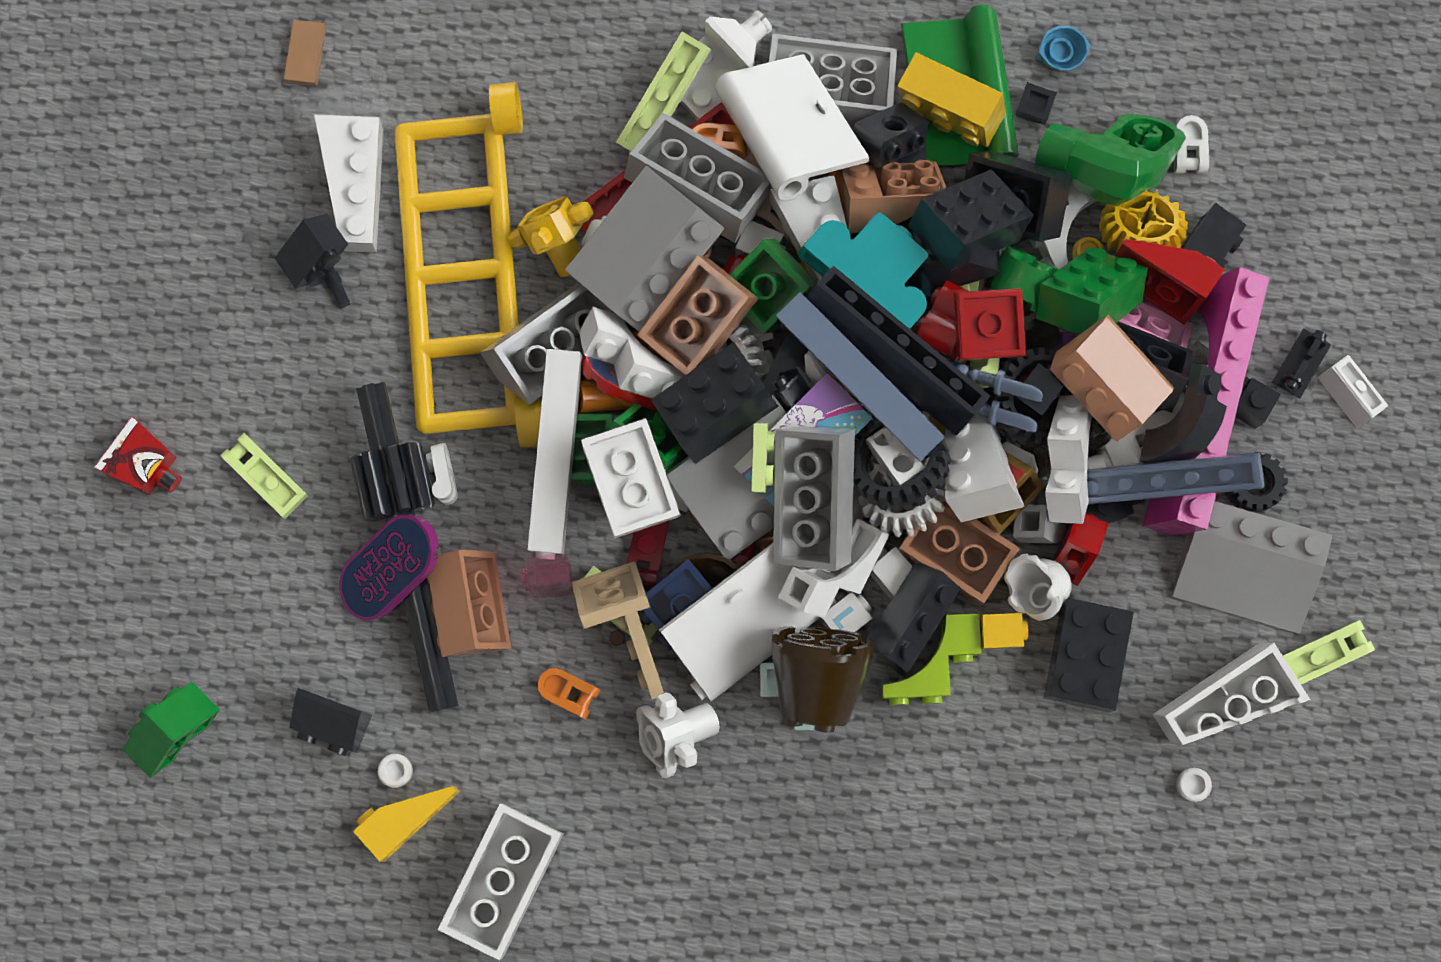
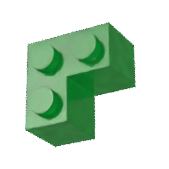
[122,681,220,778]

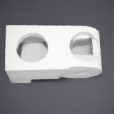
[866,427,925,486]

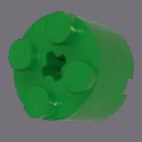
[985,246,1060,313]

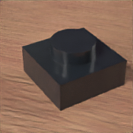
[1015,82,1057,125]

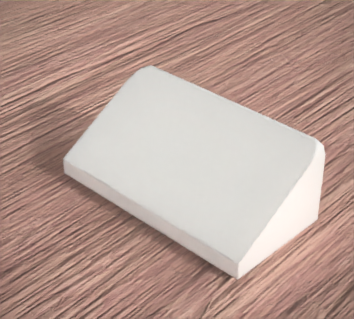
[1318,355,1388,428]

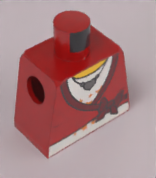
[94,416,182,495]

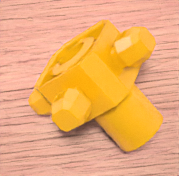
[508,197,593,277]

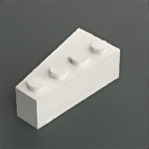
[314,114,383,252]
[769,175,847,283]
[945,402,1024,522]
[1152,642,1310,745]

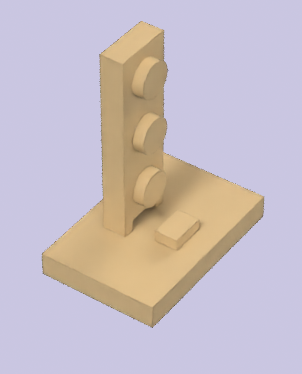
[572,561,664,699]

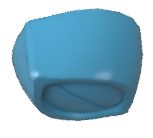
[1036,26,1090,72]

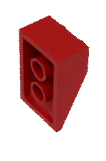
[1114,239,1225,325]

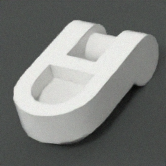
[1173,115,1209,174]
[426,443,458,505]

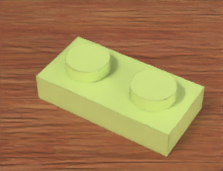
[751,423,775,493]

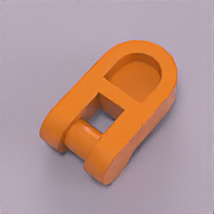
[693,123,747,160]
[538,668,601,720]

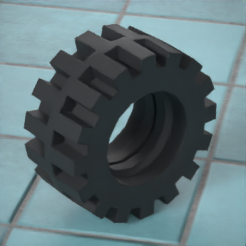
[1228,452,1288,513]

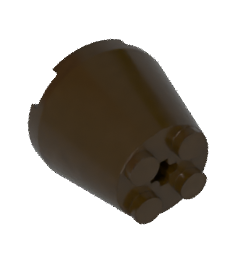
[771,626,874,733]

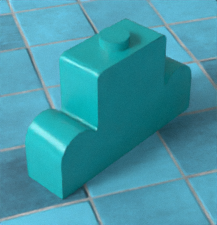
[797,213,928,329]

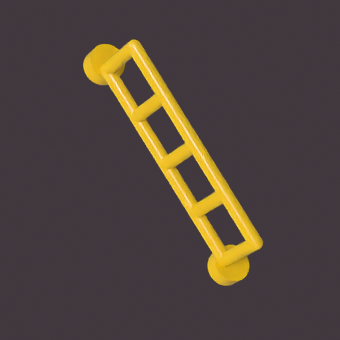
[395,82,542,448]

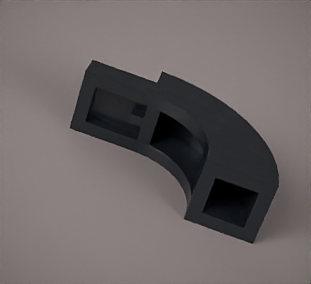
[1140,363,1227,464]

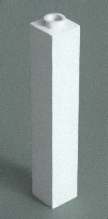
[528,349,583,560]

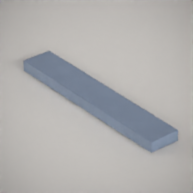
[776,292,945,461]
[1087,452,1265,504]

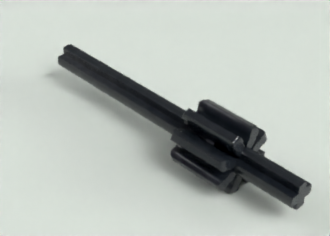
[350,382,459,713]

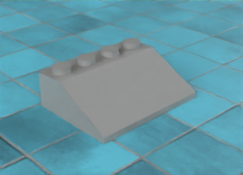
[769,34,897,132]
[565,165,725,332]
[665,395,787,559]
[1171,501,1333,634]

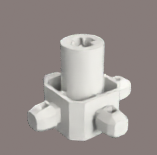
[636,693,719,778]

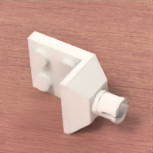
[680,11,773,120]
[1087,402,1183,469]

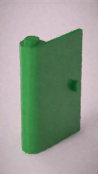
[901,4,1019,168]

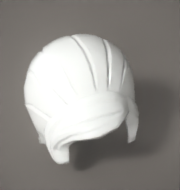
[1004,553,1072,621]

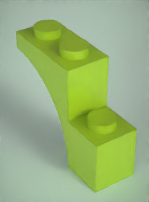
[880,614,982,706]

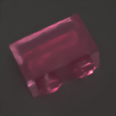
[521,554,574,599]

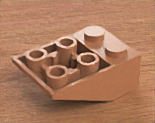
[839,160,946,233]

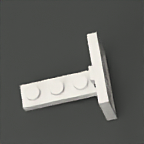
[581,419,680,539]

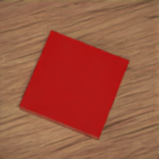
[953,289,1026,361]

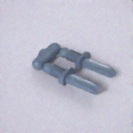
[956,364,1043,432]

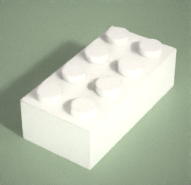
[438,804,564,960]

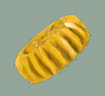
[1099,189,1188,251]

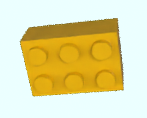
[897,52,1006,147]

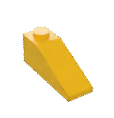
[353,786,460,862]

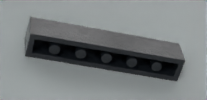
[807,265,990,436]

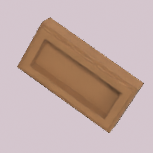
[284,20,326,87]

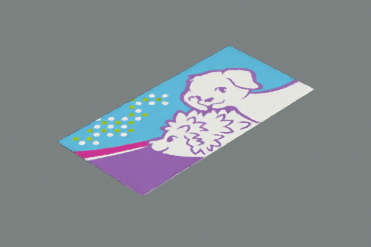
[734,373,872,506]

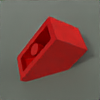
[1053,514,1109,586]

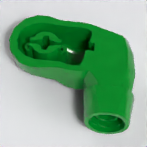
[1035,114,1186,206]

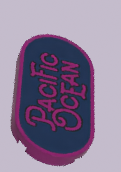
[339,515,439,620]

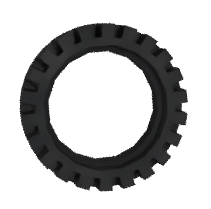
[988,347,1073,447]
[853,418,950,512]

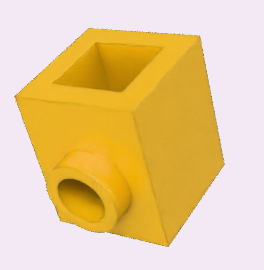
[979,613,1028,649]

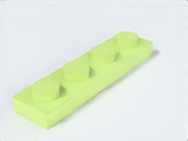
[616,32,711,151]

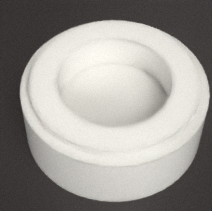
[378,754,413,788]
[1176,768,1212,802]

